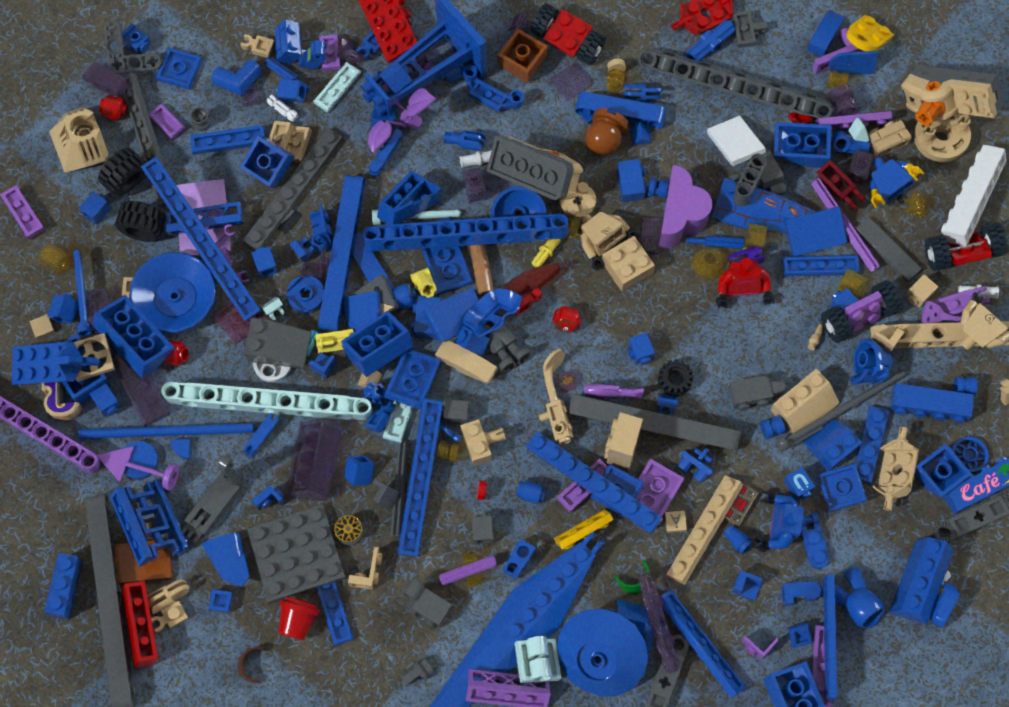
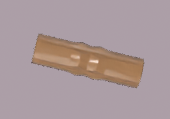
[470,245,493,297]

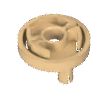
[914,113,971,162]

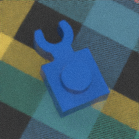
[356,31,381,61]
[364,400,396,433]

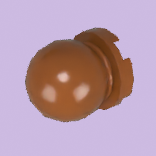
[585,108,628,156]

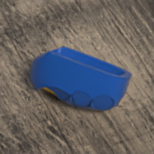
[929,583,960,629]

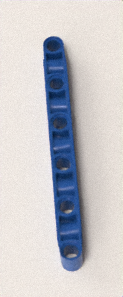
[363,214,569,251]

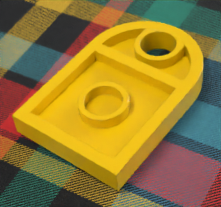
[846,15,894,51]

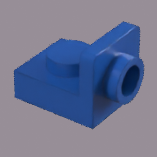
[252,485,284,510]

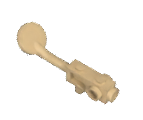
[539,349,573,445]

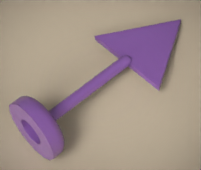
[96,446,179,491]

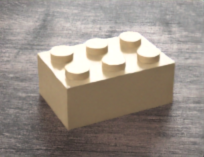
[604,412,643,471]

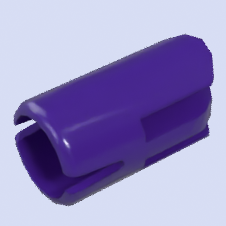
[727,245,765,264]

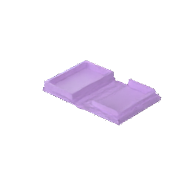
[176,179,231,257]

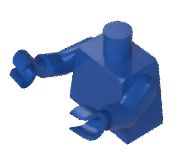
[614,599,655,663]

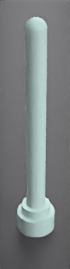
[372,210,462,225]

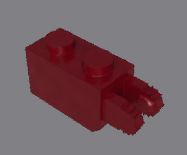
[816,160,866,210]

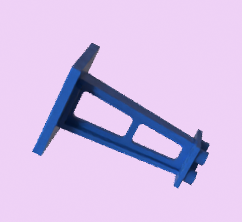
[361,0,488,117]

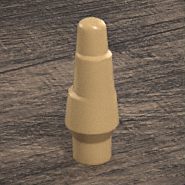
[808,324,823,350]

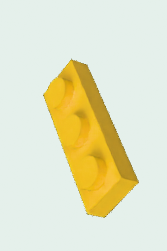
[554,509,613,549]

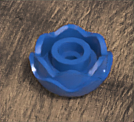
[309,234,332,254]

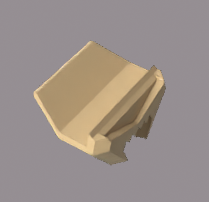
[49,107,109,173]

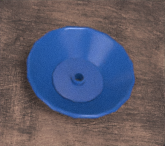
[129,252,216,333]
[556,608,648,697]

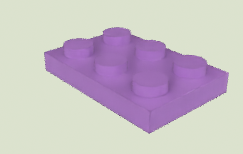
[636,459,685,517]

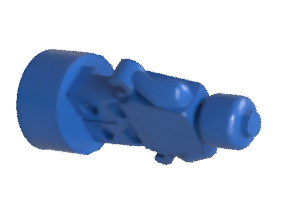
[439,417,462,442]

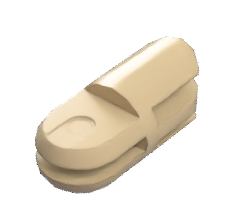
[147,579,189,614]

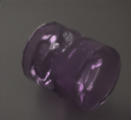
[828,84,859,117]

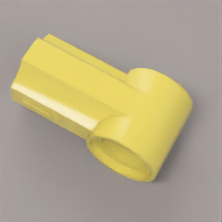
[410,268,437,298]

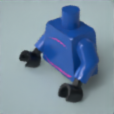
[754,491,804,552]

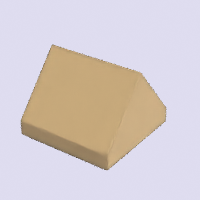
[357,371,383,388]

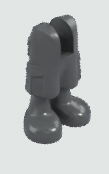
[483,323,532,373]

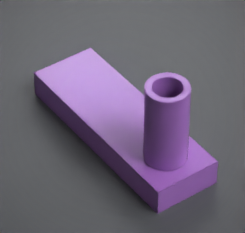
[813,28,863,74]

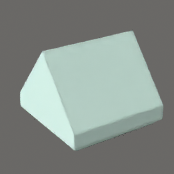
[848,118,870,142]

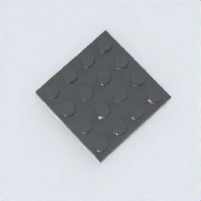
[247,505,346,604]

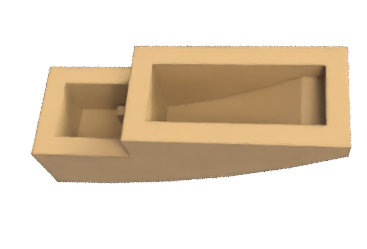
[435,340,498,384]

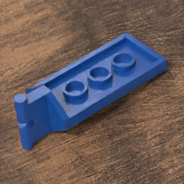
[11,342,99,385]

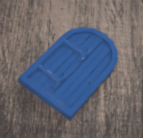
[828,51,878,75]

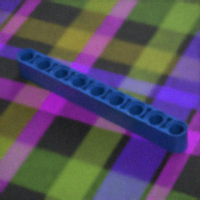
[318,175,365,331]

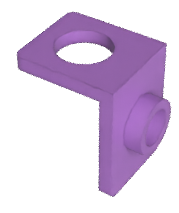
[741,636,779,660]

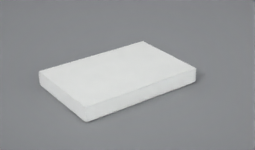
[707,116,766,167]

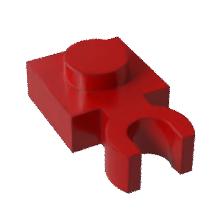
[515,288,543,316]

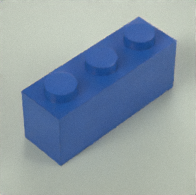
[44,553,83,620]

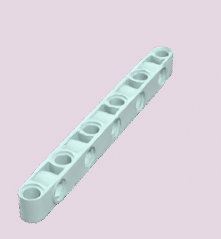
[162,382,373,420]

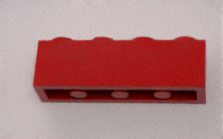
[121,581,158,668]

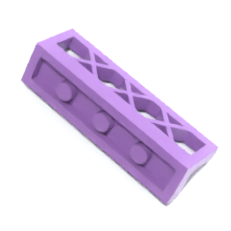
[466,669,551,707]

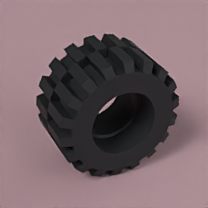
[98,147,146,197]
[114,201,167,242]

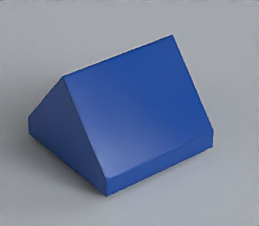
[630,122,651,145]

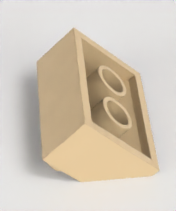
[770,368,840,434]

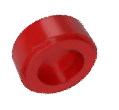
[476,480,487,501]

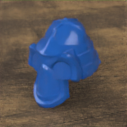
[850,338,894,385]

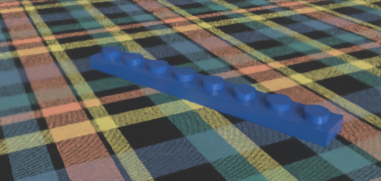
[397,398,443,557]
[525,431,663,535]

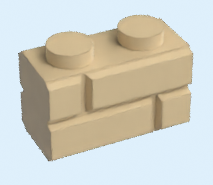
[868,120,911,158]

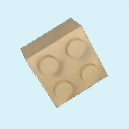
[602,236,655,292]

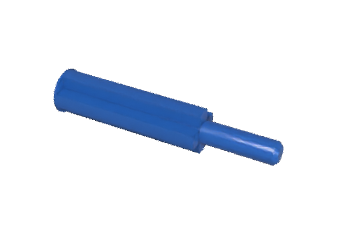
[264,56,310,92]
[686,236,744,249]

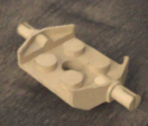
[872,427,919,511]

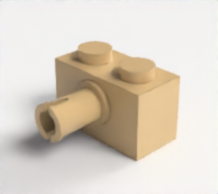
[460,419,506,467]

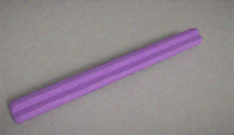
[811,178,880,272]

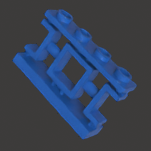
[110,479,188,566]

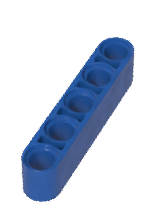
[575,92,666,129]

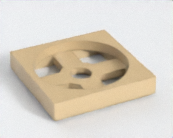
[74,333,115,381]

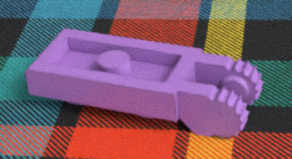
[933,286,990,315]

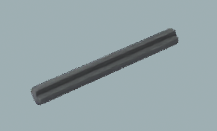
[390,442,409,538]

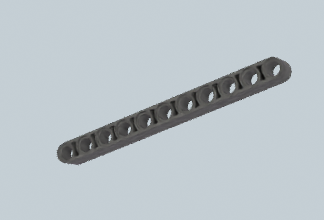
[85,494,136,707]

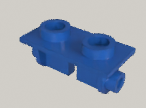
[310,204,333,244]

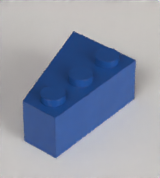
[377,170,442,225]

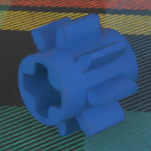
[363,381,387,406]

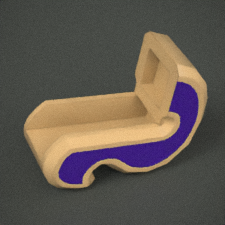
[41,382,83,421]

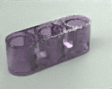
[82,62,130,98]

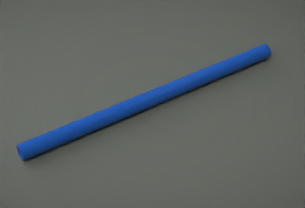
[78,423,254,439]

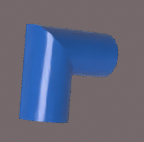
[211,59,263,96]

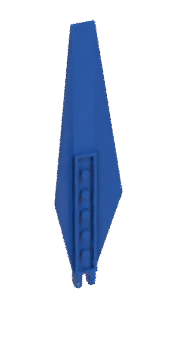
[430,531,605,707]

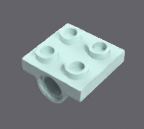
[514,636,561,683]

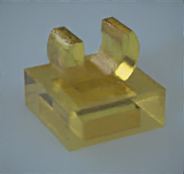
[904,193,925,218]
[564,216,582,239]

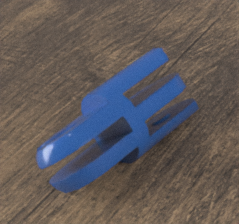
[623,84,663,102]

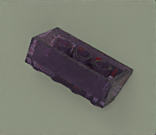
[285,418,342,502]

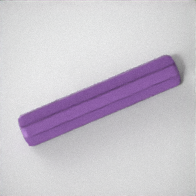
[439,555,497,585]

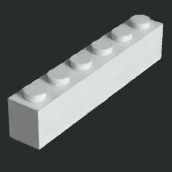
[941,145,1007,247]

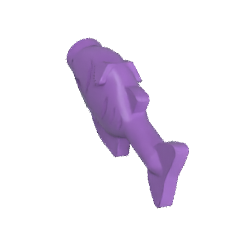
[584,384,644,400]

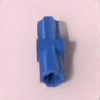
[686,20,736,61]

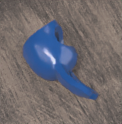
[835,567,885,629]

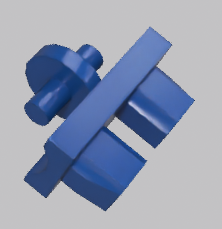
[678,448,715,482]

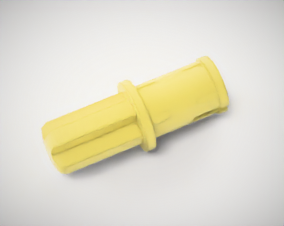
[532,239,561,268]

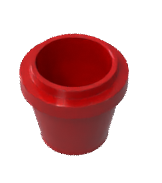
[278,597,320,640]

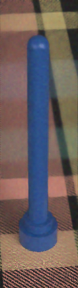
[73,250,93,336]

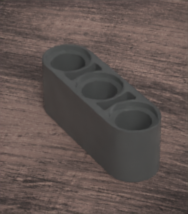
[733,153,767,206]

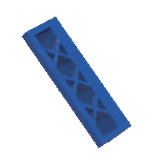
[165,202,244,236]

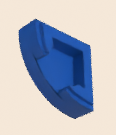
[170,439,191,460]

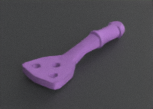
[922,301,962,324]

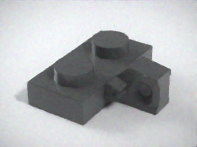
[732,11,767,48]

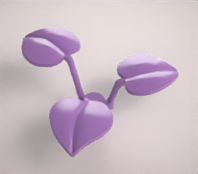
[368,84,436,153]

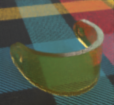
[462,552,482,588]

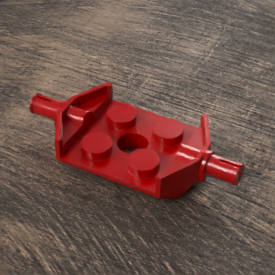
[670,0,734,35]

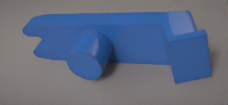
[243,413,279,458]

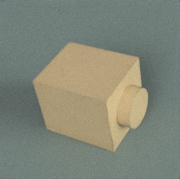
[905,275,938,308]

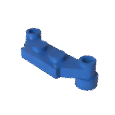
[463,65,524,113]

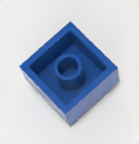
[239,136,295,188]

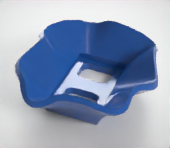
[463,288,522,337]

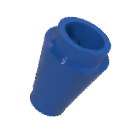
[724,525,753,554]

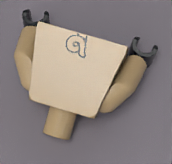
[581,212,639,271]
[960,292,1009,351]

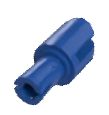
[443,130,486,151]

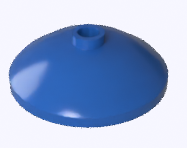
[491,186,547,218]

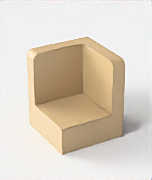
[872,324,904,352]

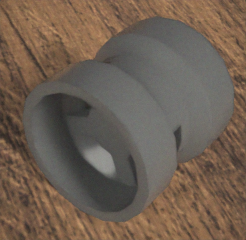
[190,107,211,131]

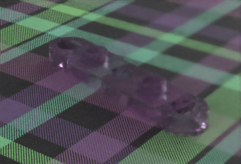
[638,573,679,673]

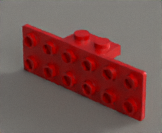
[358,0,418,63]

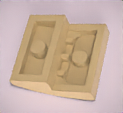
[269,121,312,163]

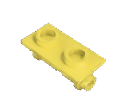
[315,329,354,353]

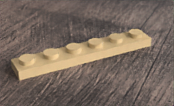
[666,476,743,585]

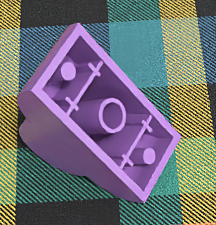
[659,165,712,248]

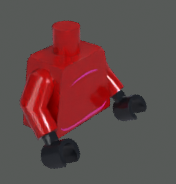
[715,258,775,309]

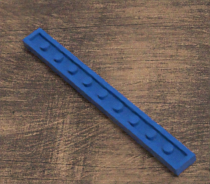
[141,156,262,322]

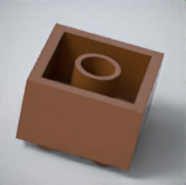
[497,28,548,83]

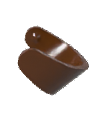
[237,647,267,684]

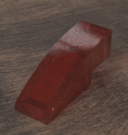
[503,263,560,296]

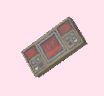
[724,483,758,527]

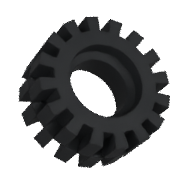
[658,359,693,397]

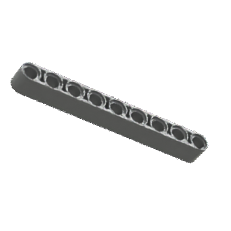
[568,394,742,450]

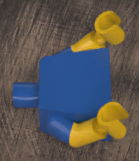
[870,157,924,209]

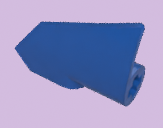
[202,533,250,587]

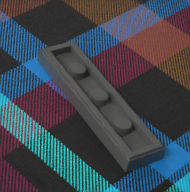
[855,217,922,283]

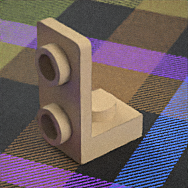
[348,547,383,590]

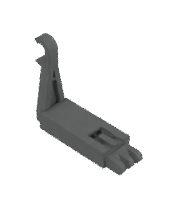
[181,455,243,546]

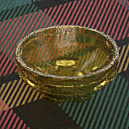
[692,246,726,279]

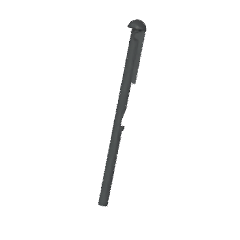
[777,370,906,450]

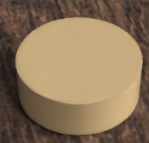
[607,59,626,74]

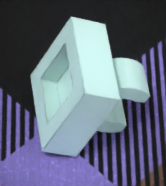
[260,297,284,320]

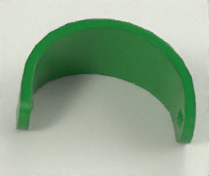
[614,560,650,594]

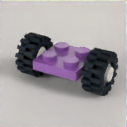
[820,280,903,343]

